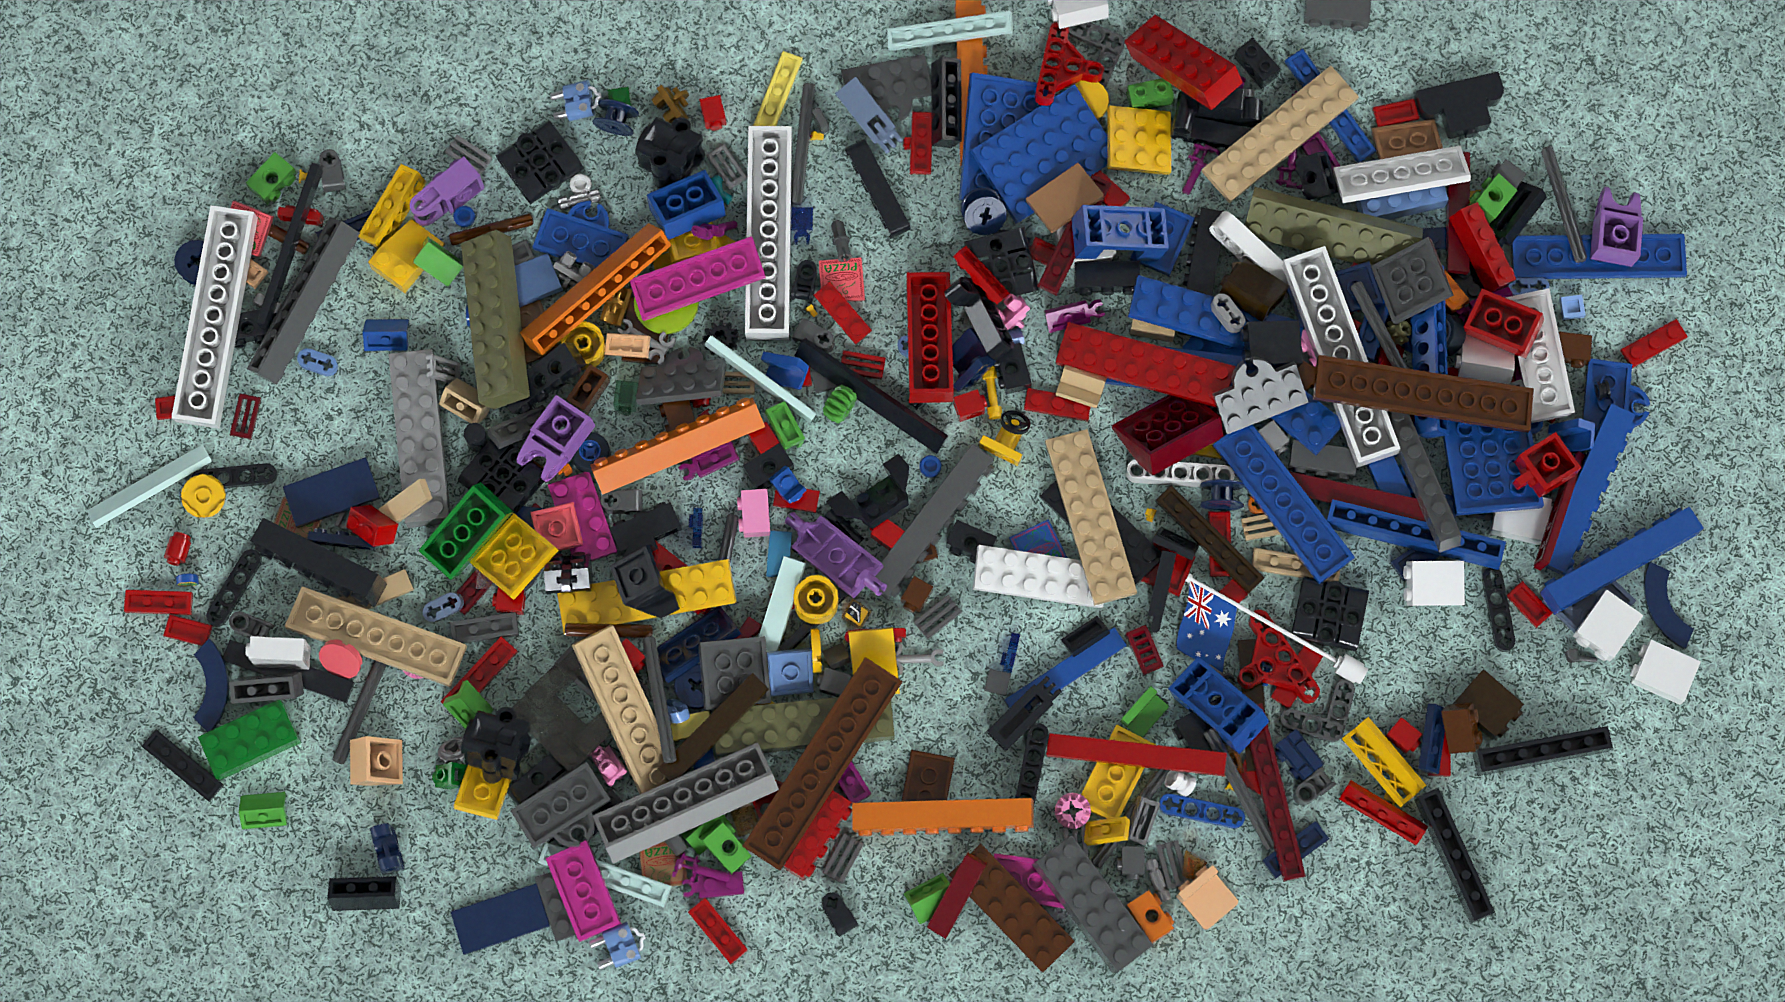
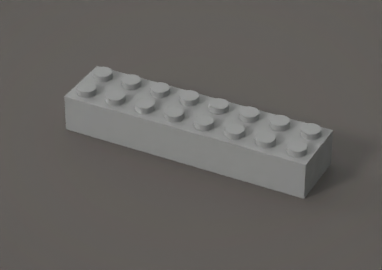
[388,349,451,528]
[593,742,779,864]

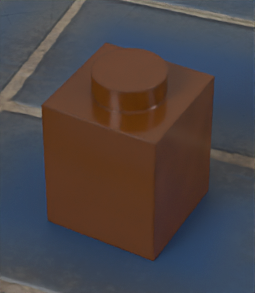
[901,576,933,613]

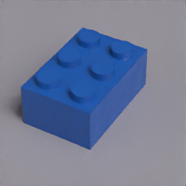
[647,170,726,240]

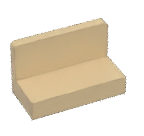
[1056,365,1107,408]

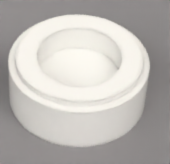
[570,174,592,194]

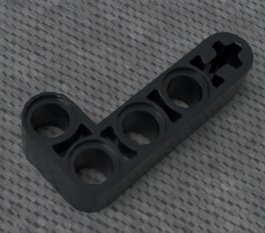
[1170,107,1251,150]
[944,277,1014,361]

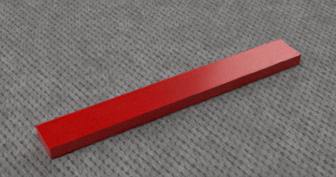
[1046,733,1227,776]

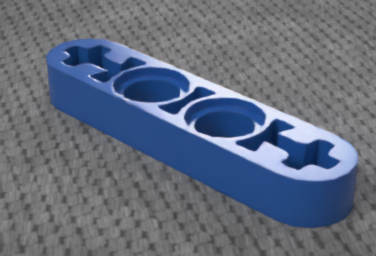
[1159,794,1245,829]

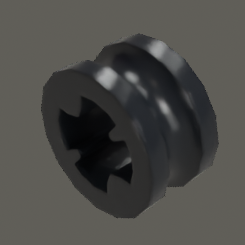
[1594,380,1611,401]

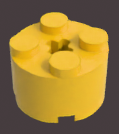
[561,321,606,370]
[793,575,838,624]

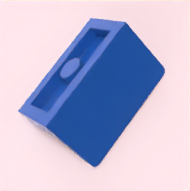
[363,319,409,351]
[761,351,809,390]
[1548,418,1595,453]

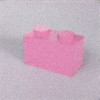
[737,489,770,538]

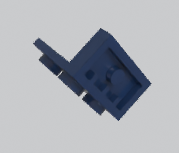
[952,328,998,392]

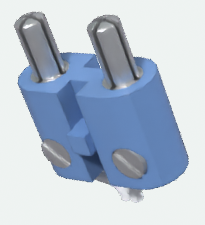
[550,80,602,121]
[589,922,646,970]

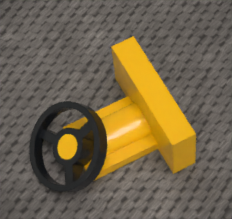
[979,410,1031,466]

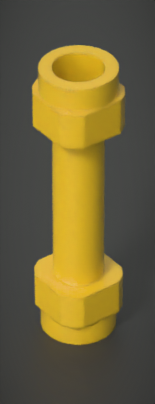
[982,366,1002,420]

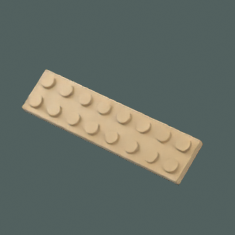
[1201,66,1359,203]
[1045,429,1137,606]
[285,586,467,687]
[572,625,670,794]

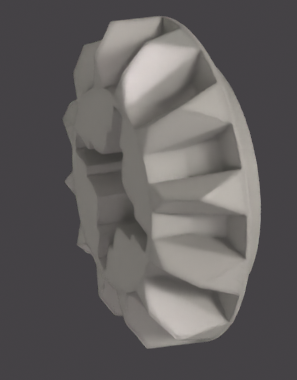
[438,737,465,764]

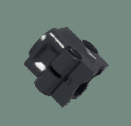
[635,117,705,189]
[461,707,531,783]

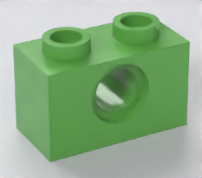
[1126,78,1174,109]
[246,152,297,205]
[1469,173,1517,224]
[699,820,751,874]

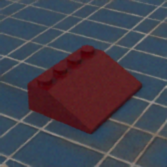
[1111,395,1223,475]

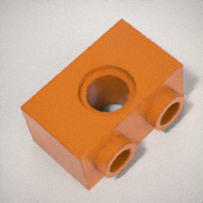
[1126,891,1174,943]

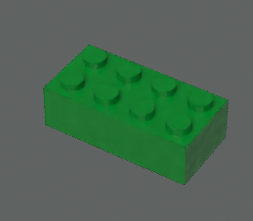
[418,482,513,580]
[198,700,302,781]

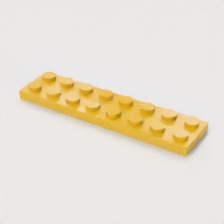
[557,559,737,634]

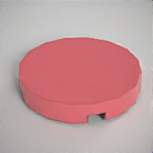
[319,639,362,679]

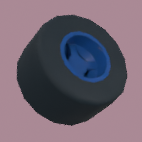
[572,432,611,474]

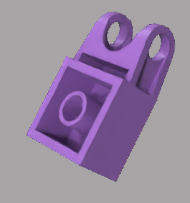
[410,157,485,226]
[1590,186,1643,267]
[517,395,595,482]

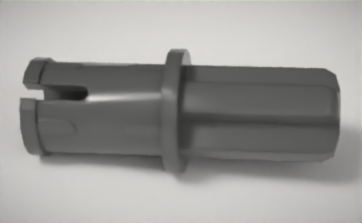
[831,220,852,262]

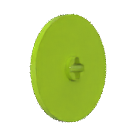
[634,298,699,334]

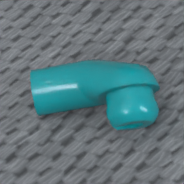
[711,175,733,205]

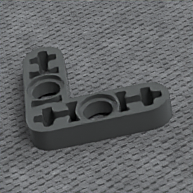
[1068,22,1125,88]
[1280,679,1355,743]

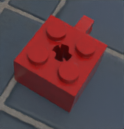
[1512,432,1581,498]

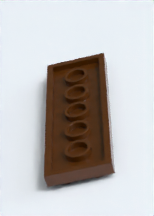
[948,843,1075,973]

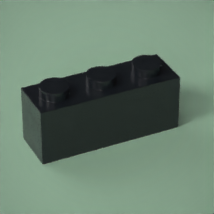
[1074,261,1140,296]
[610,502,682,556]
[327,876,401,911]

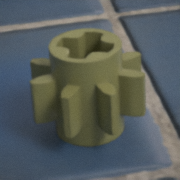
[1386,320,1411,345]

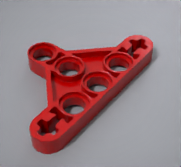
[1035,22,1104,106]
[1237,609,1320,704]

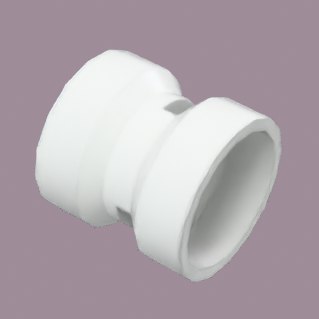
[1165,770,1196,797]

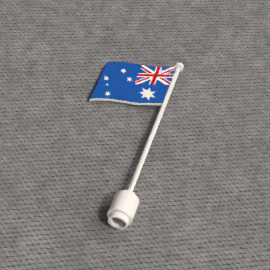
[1177,573,1368,684]

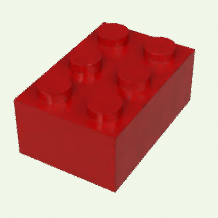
[1464,289,1544,359]

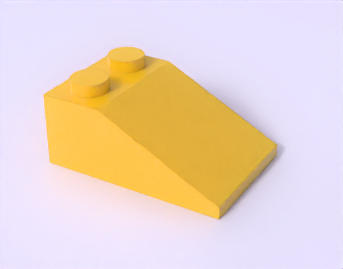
[368,219,445,293]

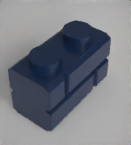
[1274,729,1324,783]

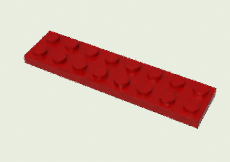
[1056,322,1236,407]

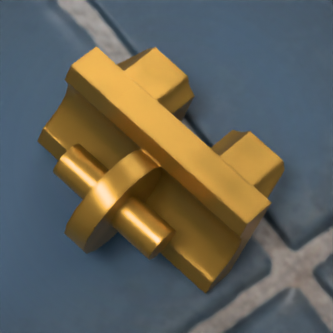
[651,84,689,123]
[600,287,633,327]

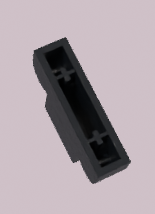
[1414,71,1504,139]
[1176,88,1263,128]

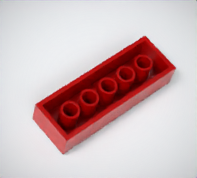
[1124,14,1243,110]
[906,272,954,403]

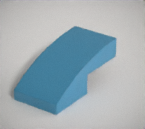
[766,531,792,577]

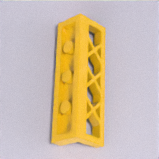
[358,164,426,250]
[1342,717,1427,807]

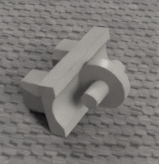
[553,251,595,290]

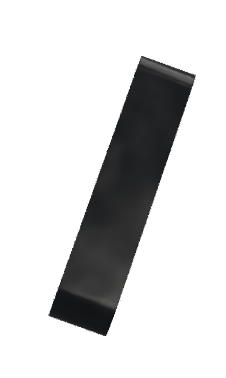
[845,139,910,239]
[1013,723,1048,833]

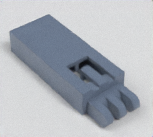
[835,77,904,154]

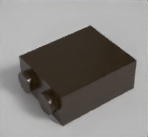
[1219,258,1289,321]
[1453,669,1524,740]

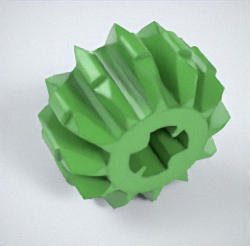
[823,385,857,423]

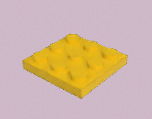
[1107,105,1171,175]
[469,513,559,600]

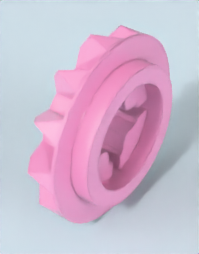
[1055,793,1091,829]

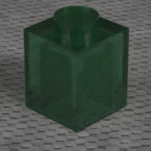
[613,380,638,415]

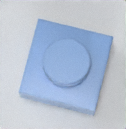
[1559,295,1585,320]

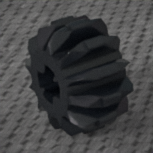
[702,320,740,358]

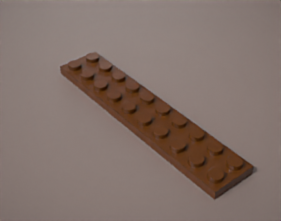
[1313,355,1534,433]
[742,657,903,871]

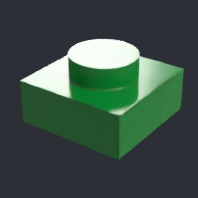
[607,87,631,106]

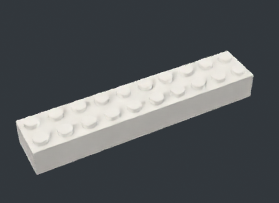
[745,126,792,340]
[172,205,258,429]
[1282,246,1401,468]

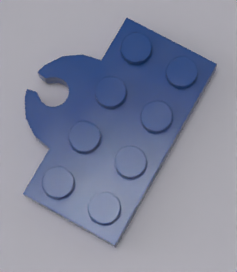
[533,201,629,269]
[1582,359,1650,441]

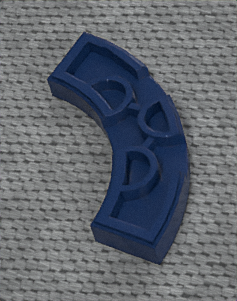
[1644,562,1694,649]
[193,639,230,732]

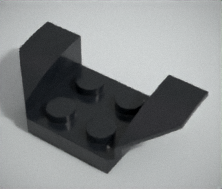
[826,453,910,529]
[610,532,680,618]

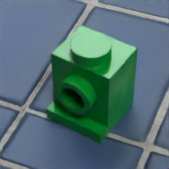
[432,762,468,789]

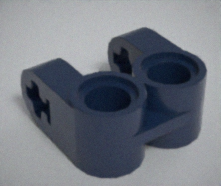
[369,823,405,875]

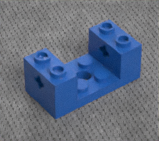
[1071,205,1169,261]
[1168,656,1269,754]

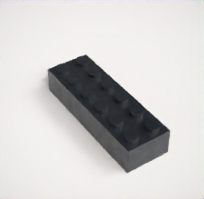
[250,518,387,608]

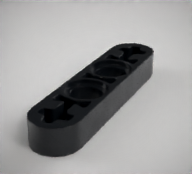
[191,463,278,489]
[206,549,262,627]
[1482,568,1515,652]

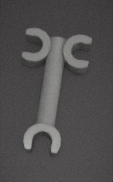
[617,319,676,365]
[896,643,944,675]

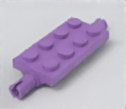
[785,512,887,598]

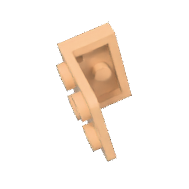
[1176,865,1238,930]

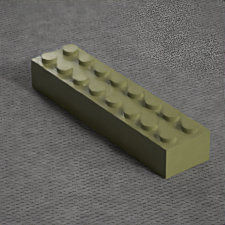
[1244,187,1423,266]
[461,230,530,409]
[712,697,895,758]

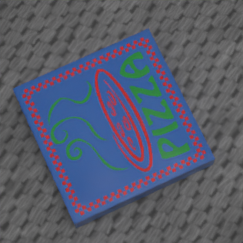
[1009,519,1068,558]

